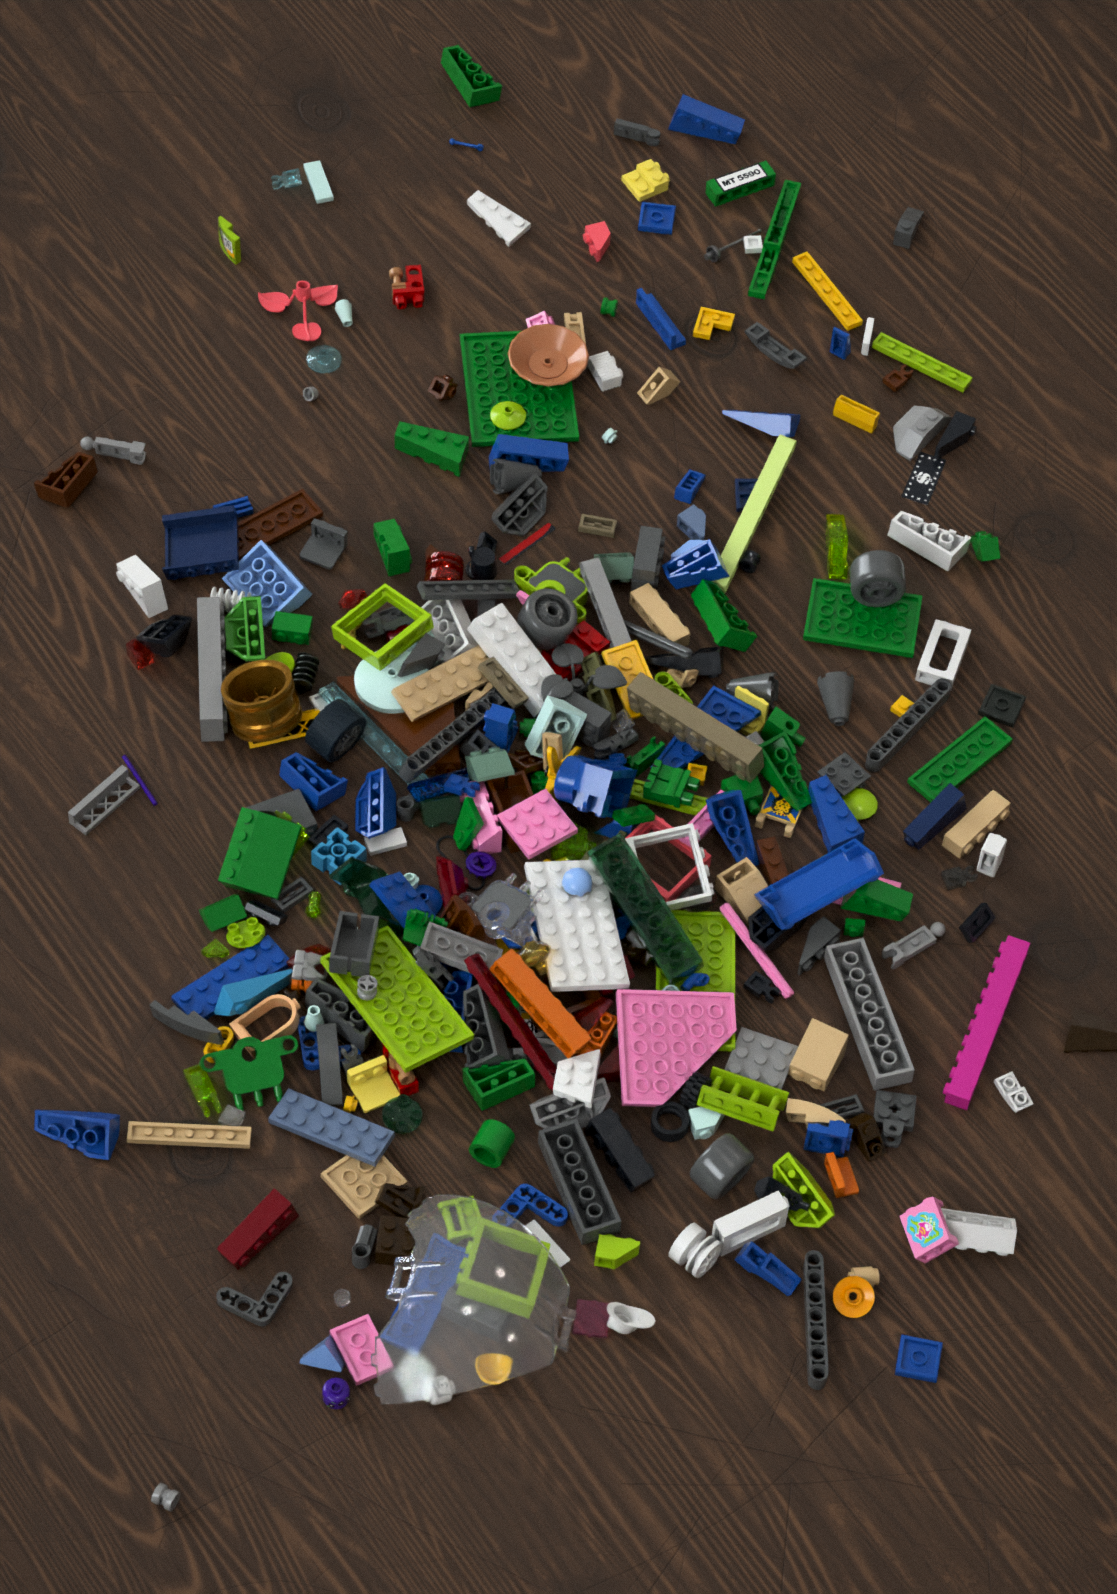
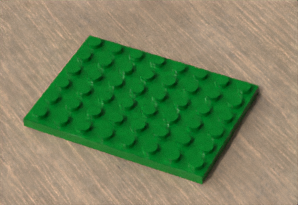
[460,331,579,447]

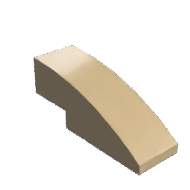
[786,1098,846,1128]

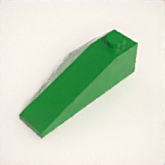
[758,731,812,811]

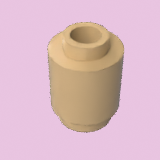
[847,1266,879,1287]

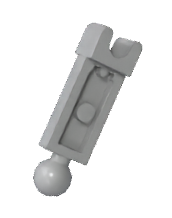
[80,436,146,465]
[882,922,946,969]

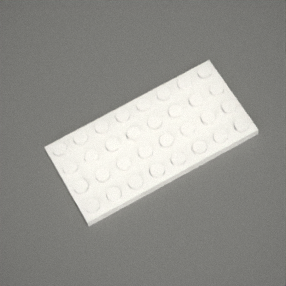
[524,860,630,992]

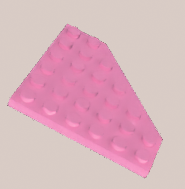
[616,989,737,1107]

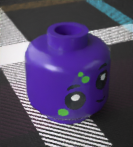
[322,1377,350,1409]

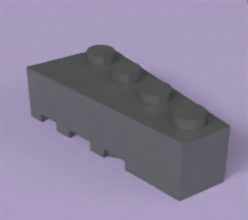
[304,978,377,1052]
[463,984,510,1069]

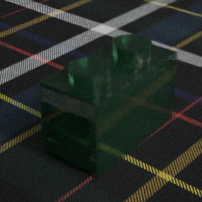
[419,794,461,828]

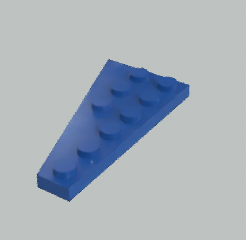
[650,685,761,769]

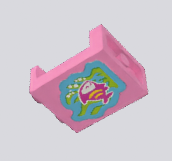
[900,1197,959,1263]

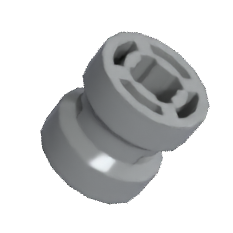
[151,1483,181,1512]

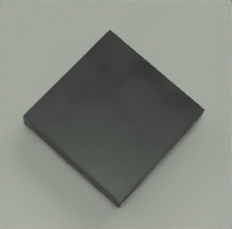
[978,683,1027,728]

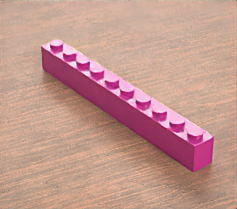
[943,935,1030,1110]

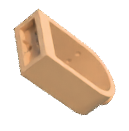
[229,994,301,1059]

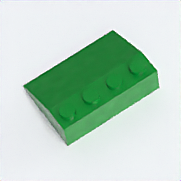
[218,807,302,900]

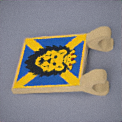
[755,786,802,838]

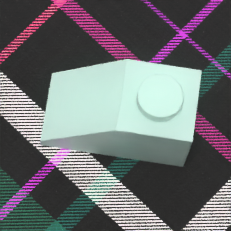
[688,1106,725,1140]

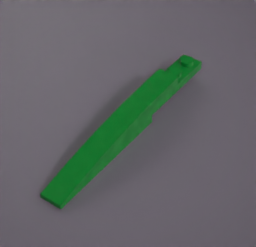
[748,180,801,300]

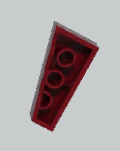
[216,1188,299,1270]

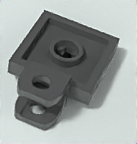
[362,606,415,638]
[873,1090,916,1148]

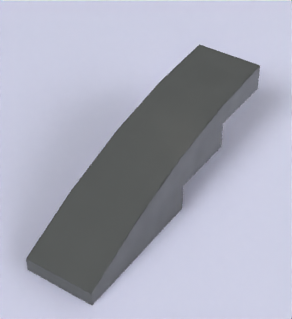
[149,1000,224,1045]
[316,1023,343,1107]

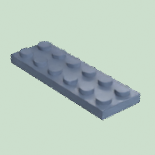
[268,1088,395,1167]

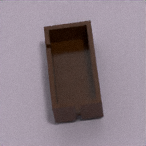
[487,770,534,853]

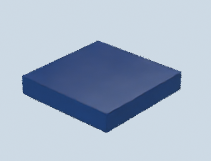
[638,202,676,235]
[895,1334,943,1383]

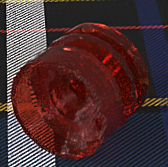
[424,551,464,581]

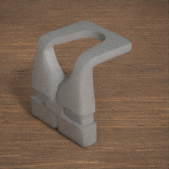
[292,950,327,982]

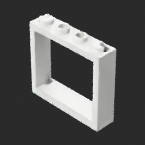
[625,823,714,916]

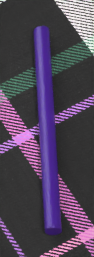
[122,755,158,806]

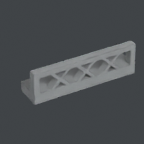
[68,765,140,835]

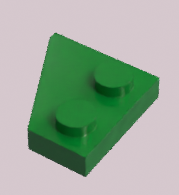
[453,797,484,851]

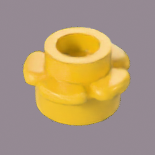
[343,1095,358,1113]

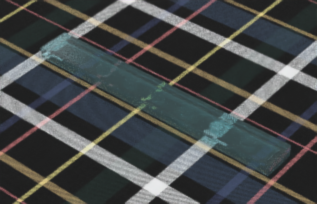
[318,682,430,788]

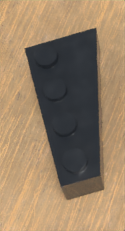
[583,1108,655,1193]

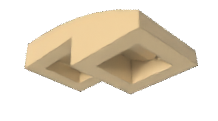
[465,681,495,711]

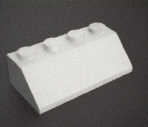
[421,600,479,664]
[941,1208,1017,1256]

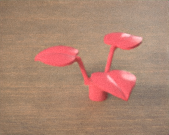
[258,281,338,341]

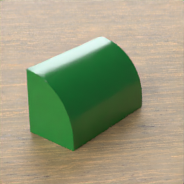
[199,894,247,932]

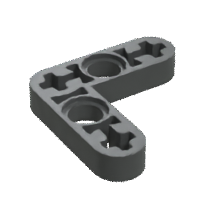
[216,1272,293,1327]

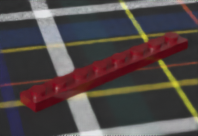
[464,953,557,1091]

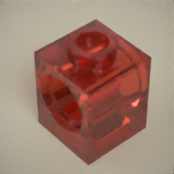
[126,639,154,670]

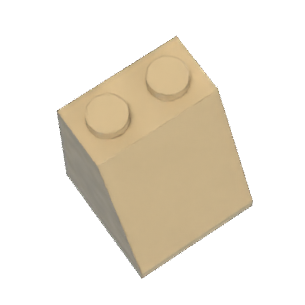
[788,1018,849,1091]

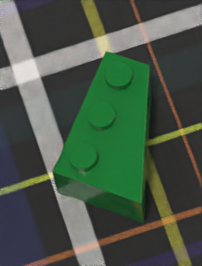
[840,879,913,921]
[462,1058,535,1111]

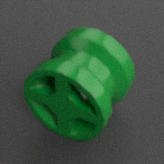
[600,297,618,317]

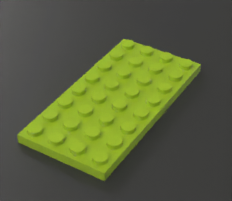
[656,910,735,1051]
[320,925,474,1073]

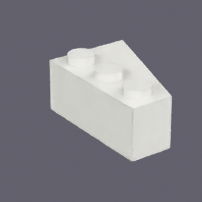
[116,555,168,618]

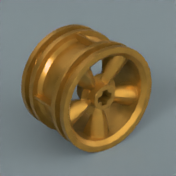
[221,660,303,742]

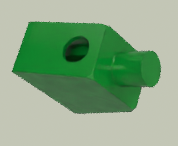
[760,706,806,748]
[720,775,763,815]

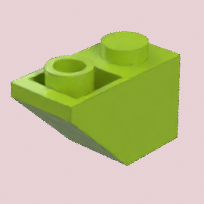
[594,1234,640,1269]

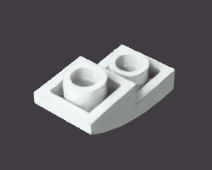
[993,1072,1033,1113]

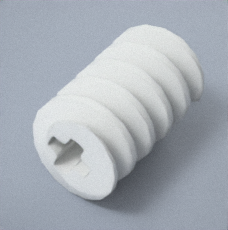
[210,587,252,613]

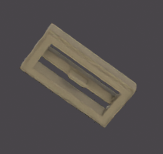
[578,514,618,538]

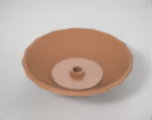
[508,324,589,387]

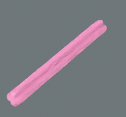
[720,903,794,999]

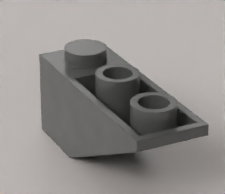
[797,916,841,976]

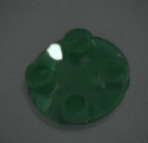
[382,1094,423,1134]

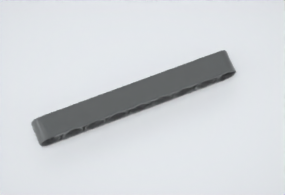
[399,688,508,782]

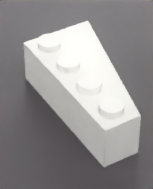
[887,511,971,571]

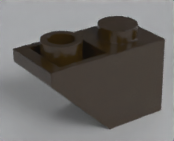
[846,1113,887,1162]

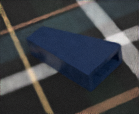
[903,783,967,850]

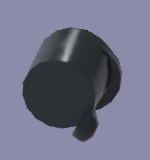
[465,546,497,580]

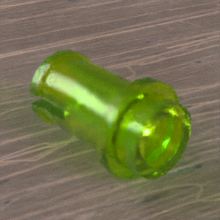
[305,892,322,918]

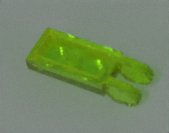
[183,1064,222,1118]

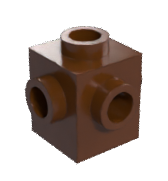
[428,374,458,401]

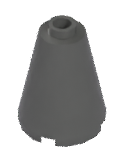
[490,458,542,495]
[817,671,855,726]
[726,672,779,710]

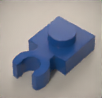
[444,774,480,797]

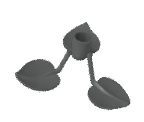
[541,643,627,702]

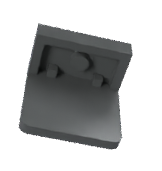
[300,518,348,570]

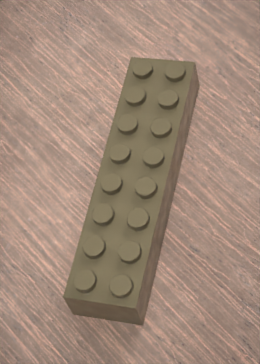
[627,672,764,783]

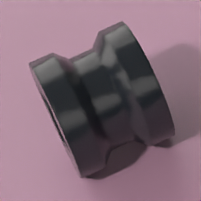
[739,550,761,573]

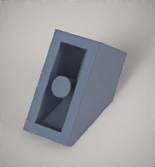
[677,504,706,540]

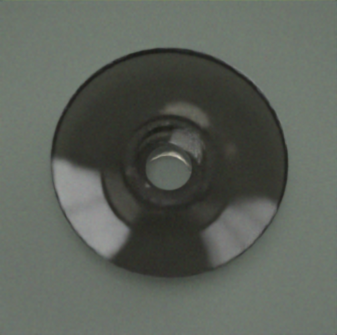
[679,885,718,912]

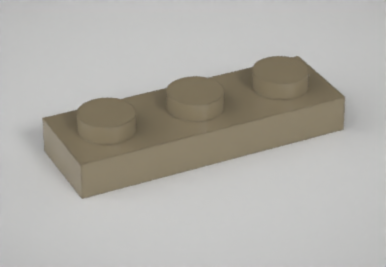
[478,656,529,709]

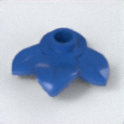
[594,753,627,766]

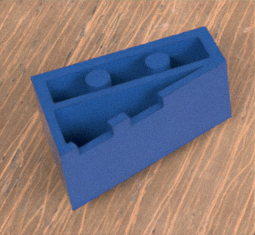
[483,703,519,753]
[279,752,348,811]

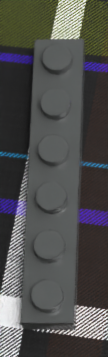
[417,580,520,600]

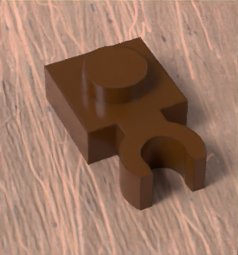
[882,364,914,392]

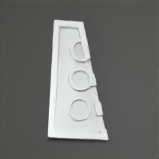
[467,190,531,247]

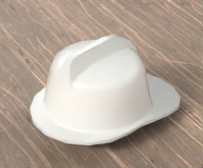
[607,1302,655,1334]

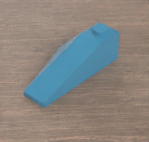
[214,969,293,1016]

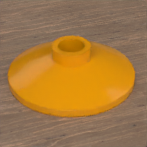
[833,1276,875,1318]

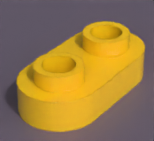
[203,1026,234,1063]

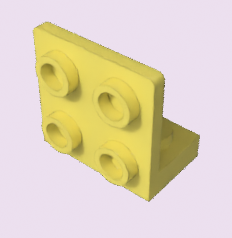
[734,686,769,736]
[347,1055,400,1113]

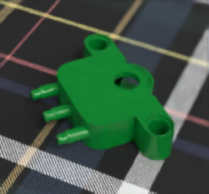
[199,1035,298,1112]

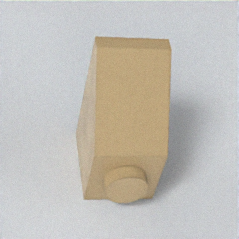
[637,367,680,405]

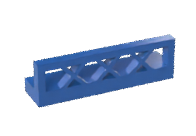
[636,288,686,351]

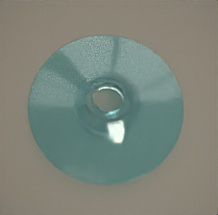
[306,345,342,373]

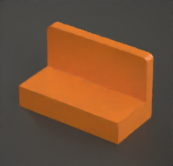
[824,1152,859,1198]

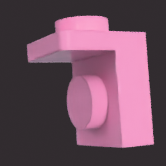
[526,311,555,328]

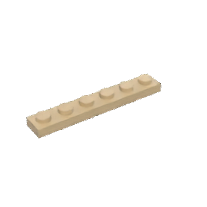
[127,1121,252,1149]

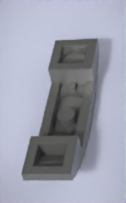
[745,322,807,369]

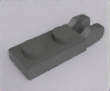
[613,118,661,146]

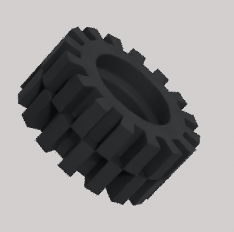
[680,1072,712,1109]

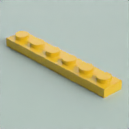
[792,252,863,331]

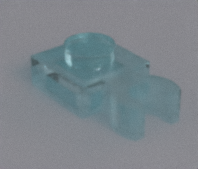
[271,168,302,189]

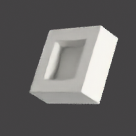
[743,235,763,254]

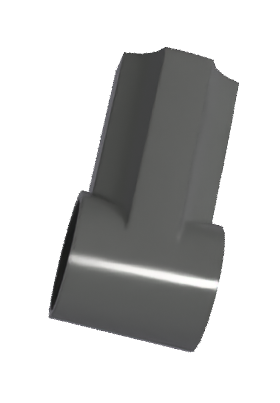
[397,785,431,822]
[352,1224,378,1269]

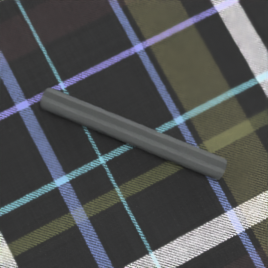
[624,620,693,659]

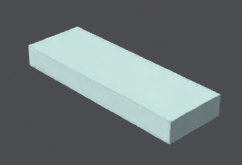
[303,160,334,204]

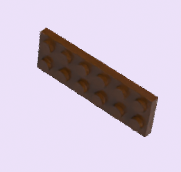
[238,489,323,561]

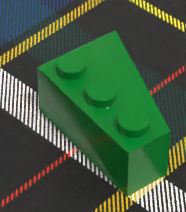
[373,519,412,576]

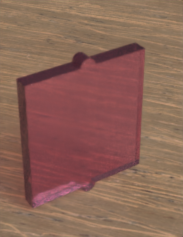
[573,1299,609,1338]

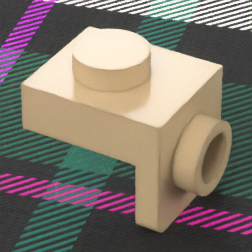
[667,669,699,688]

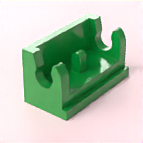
[624,736,665,777]

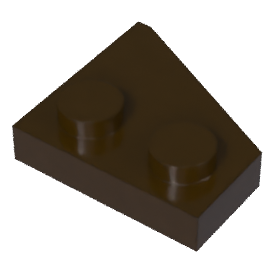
[375,1183,425,1219]

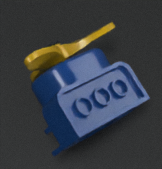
[545,746,637,818]

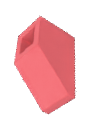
[583,221,611,262]

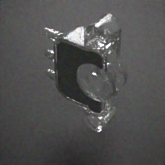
[458,873,546,948]

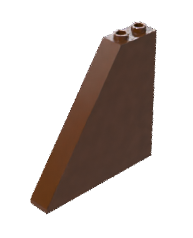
[336,676,460,775]

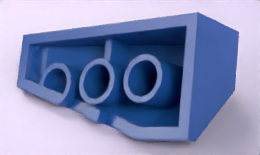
[34,1109,120,1160]

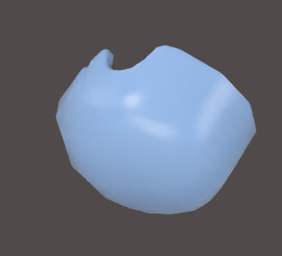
[562,868,592,897]

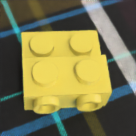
[621,159,670,202]

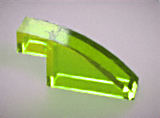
[826,514,848,579]

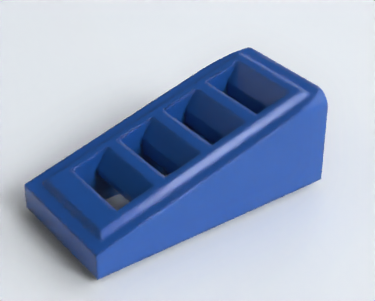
[830,327,851,360]
[674,469,706,504]

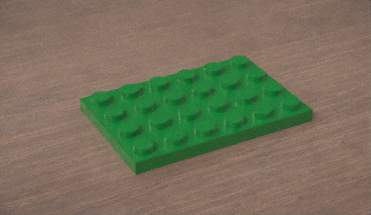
[803,578,922,658]

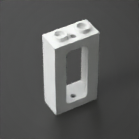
[915,619,971,691]
[712,1191,789,1257]

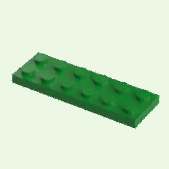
[907,716,1013,803]

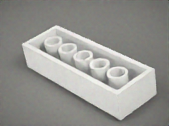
[467,603,556,718]

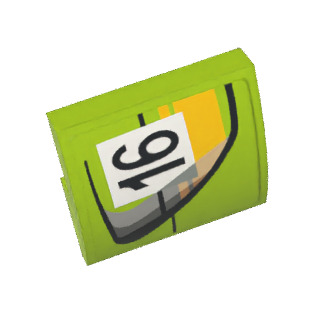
[218,216,241,265]

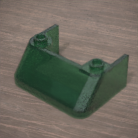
[329,857,404,937]

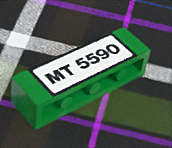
[705,160,776,207]

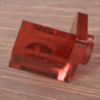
[338,589,368,608]

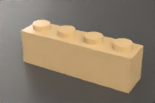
[629,583,691,653]
[942,790,1011,859]

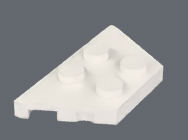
[553,1049,601,1108]

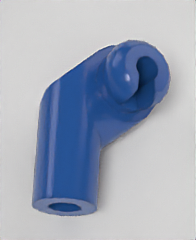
[680,973,710,991]

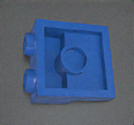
[803,1120,853,1158]

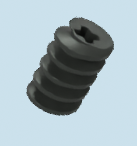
[292,652,320,694]

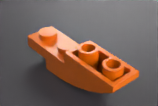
[576,1009,617,1058]

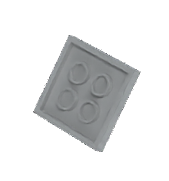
[724,1027,798,1090]

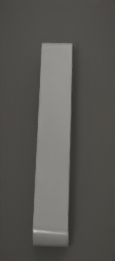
[579,557,631,648]

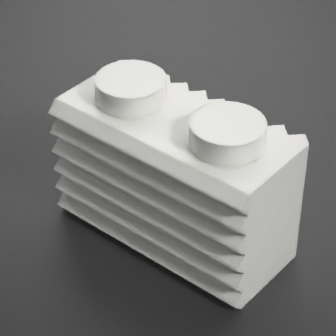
[587,351,623,392]
[976,833,1007,877]

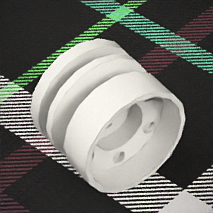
[668,1222,723,1279]

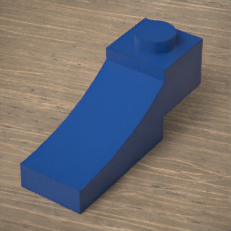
[734,1241,802,1296]

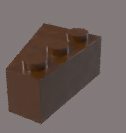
[34,452,98,508]

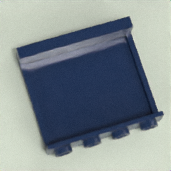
[162,505,239,580]

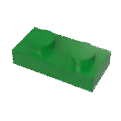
[612,804,655,827]

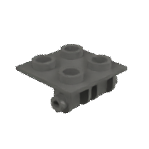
[817,752,871,797]

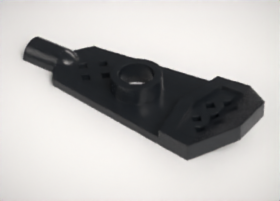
[754,1176,811,1211]

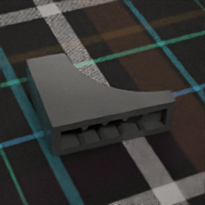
[246,789,317,841]

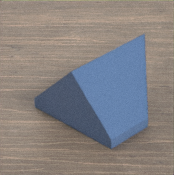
[299,1335,345,1372]

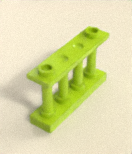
[697,1066,789,1131]

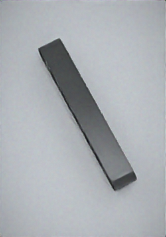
[865,678,951,772]
[803,1250,829,1390]

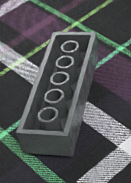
[538,1119,622,1245]

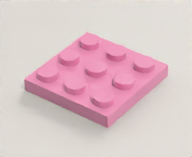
[497,789,578,860]

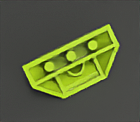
[773,1152,835,1228]

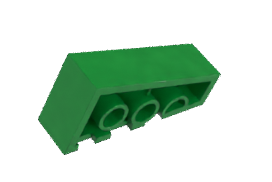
[441,45,502,107]
[395,421,469,477]
[691,579,757,652]

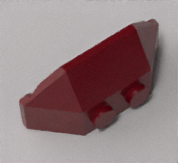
[436,856,472,909]

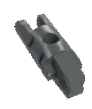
[593,728,639,760]
[412,946,454,989]

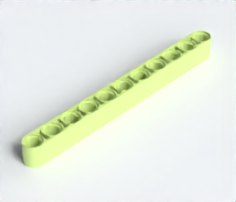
[711,434,797,593]

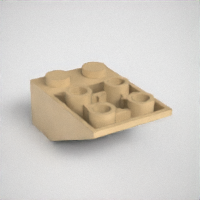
[714,857,768,927]

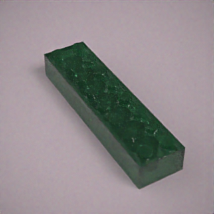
[587,832,704,985]

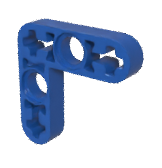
[298,1016,361,1070]
[492,1184,568,1229]

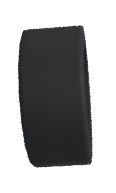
[651,1101,690,1142]

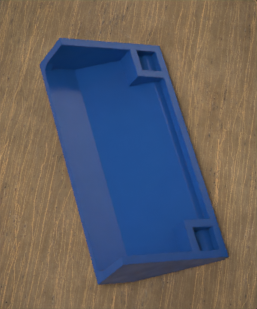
[754,838,884,930]

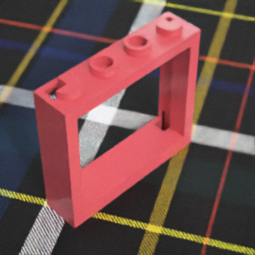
[606,814,712,904]

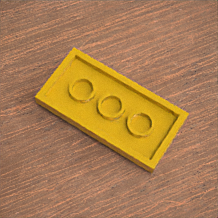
[601,640,654,721]

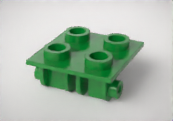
[402,908,448,946]

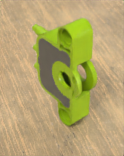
[514,557,588,626]

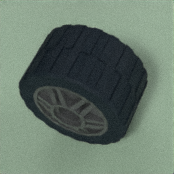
[305,699,367,762]

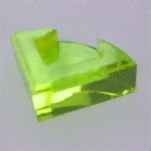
[201,938,230,958]

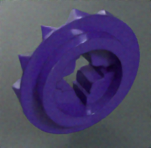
[466,852,496,879]

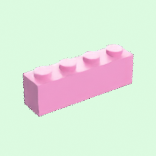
[458,781,502,854]

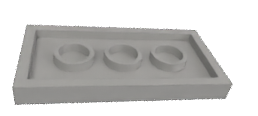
[420,922,503,977]

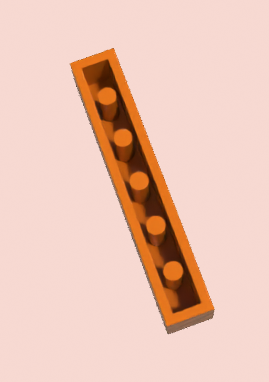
[489,949,592,1058]

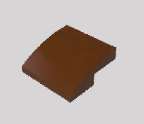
[439,895,481,938]

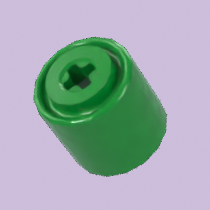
[469,1119,515,1168]

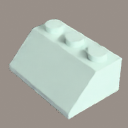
[524,695,587,759]

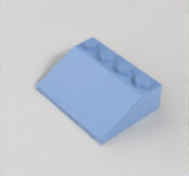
[222,540,313,627]

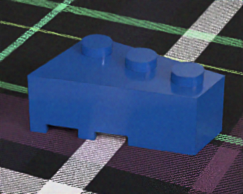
[662,539,730,589]

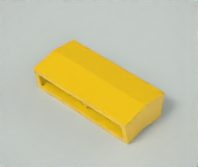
[833,395,880,434]

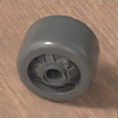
[849,550,906,607]
[517,588,578,650]
[689,1133,755,1199]

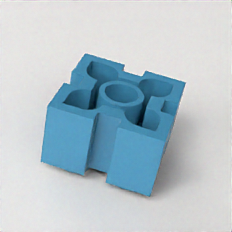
[311,827,367,885]

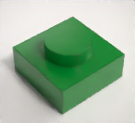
[843,918,865,937]

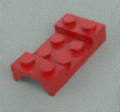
[541,620,610,681]

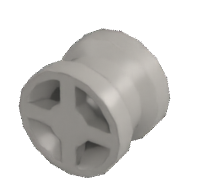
[357,975,377,1000]

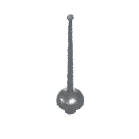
[704,229,761,262]

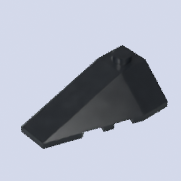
[645,646,724,678]

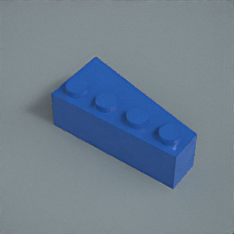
[489,434,569,472]
[808,775,865,854]

